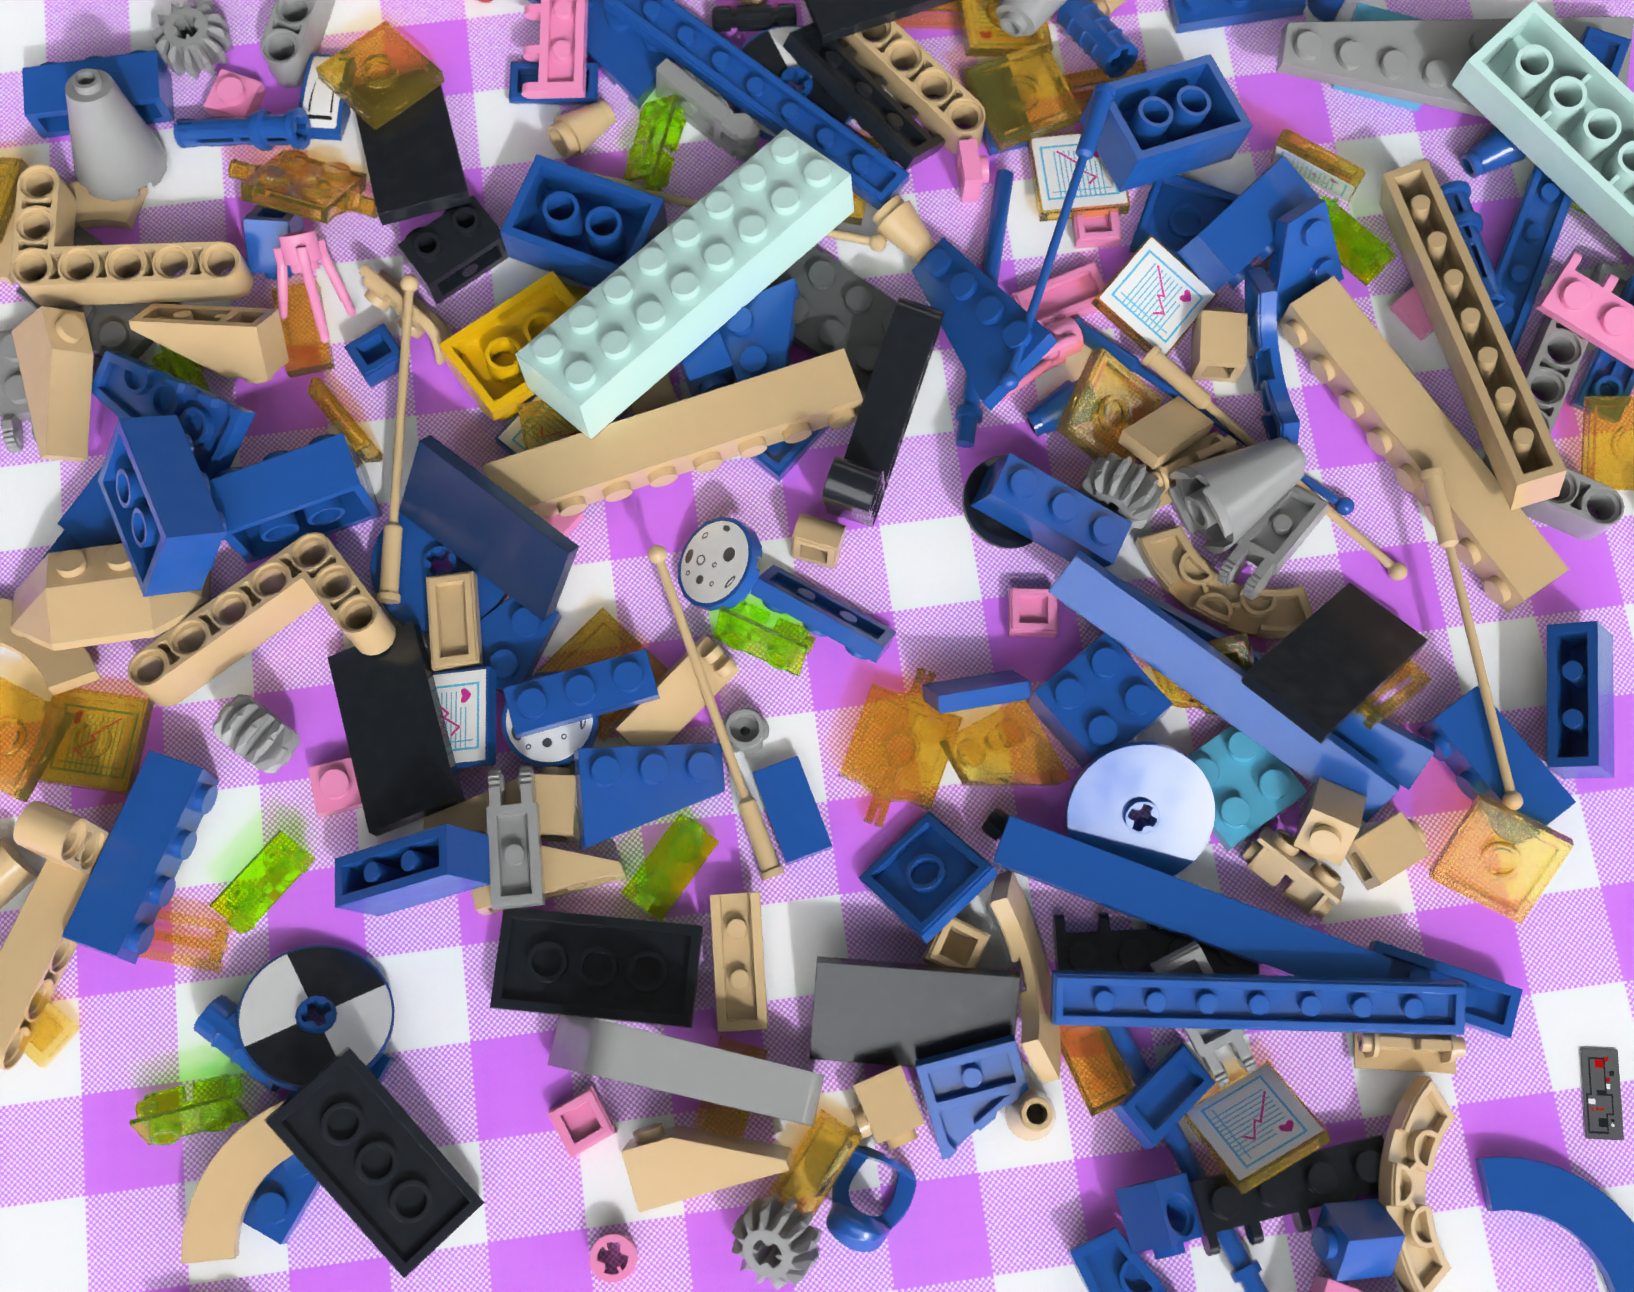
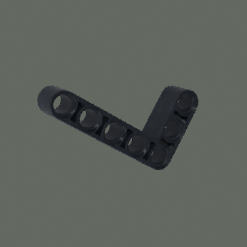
[822,297,945,527]

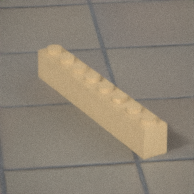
[1380,159,1567,510]
[1279,276,1570,613]
[482,348,863,519]

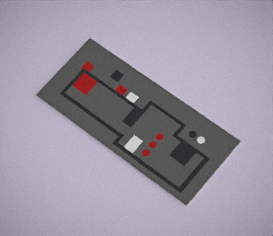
[1580,1048,1624,1140]

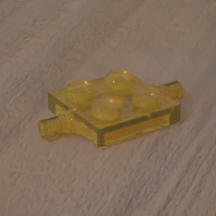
[228,150,378,224]
[838,668,963,828]

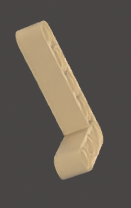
[837,21,986,154]
[10,164,254,306]
[127,532,396,707]
[0,800,110,1071]

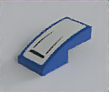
[298,53,357,141]

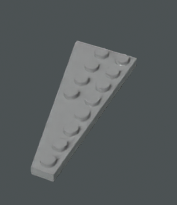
[1276,16,1634,118]

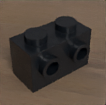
[397,195,509,305]

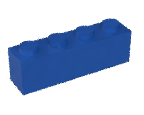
[61,750,219,964]

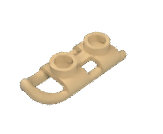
[359,264,452,365]

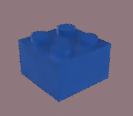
[1027,633,1173,768]

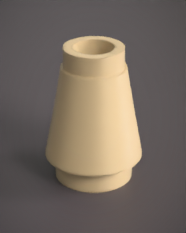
[547,100,616,158]
[872,195,936,264]
[1005,1089,1056,1141]

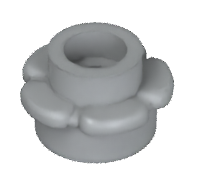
[723,708,769,755]

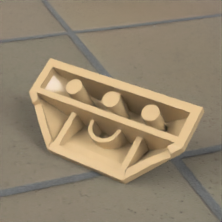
[10,543,212,651]

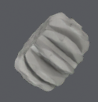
[152,0,233,80]
[1078,453,1163,532]
[213,694,300,774]
[731,1192,822,1290]

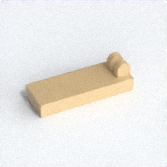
[612,635,740,747]
[710,891,768,1032]

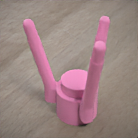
[273,229,356,343]
[1001,314,1084,401]

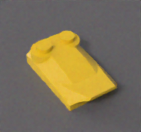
[438,271,588,421]

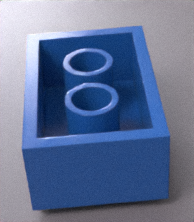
[1079,54,1253,192]
[500,154,668,288]
[98,415,227,597]
[209,433,383,564]

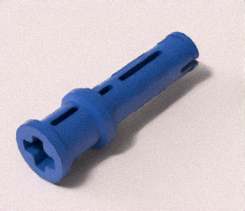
[173,108,312,151]
[1440,180,1506,310]

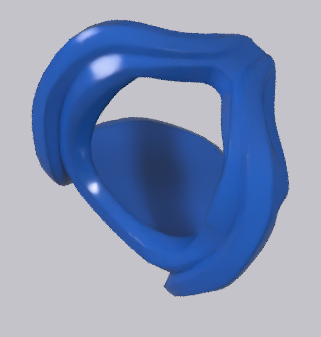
[826,1146,917,1252]

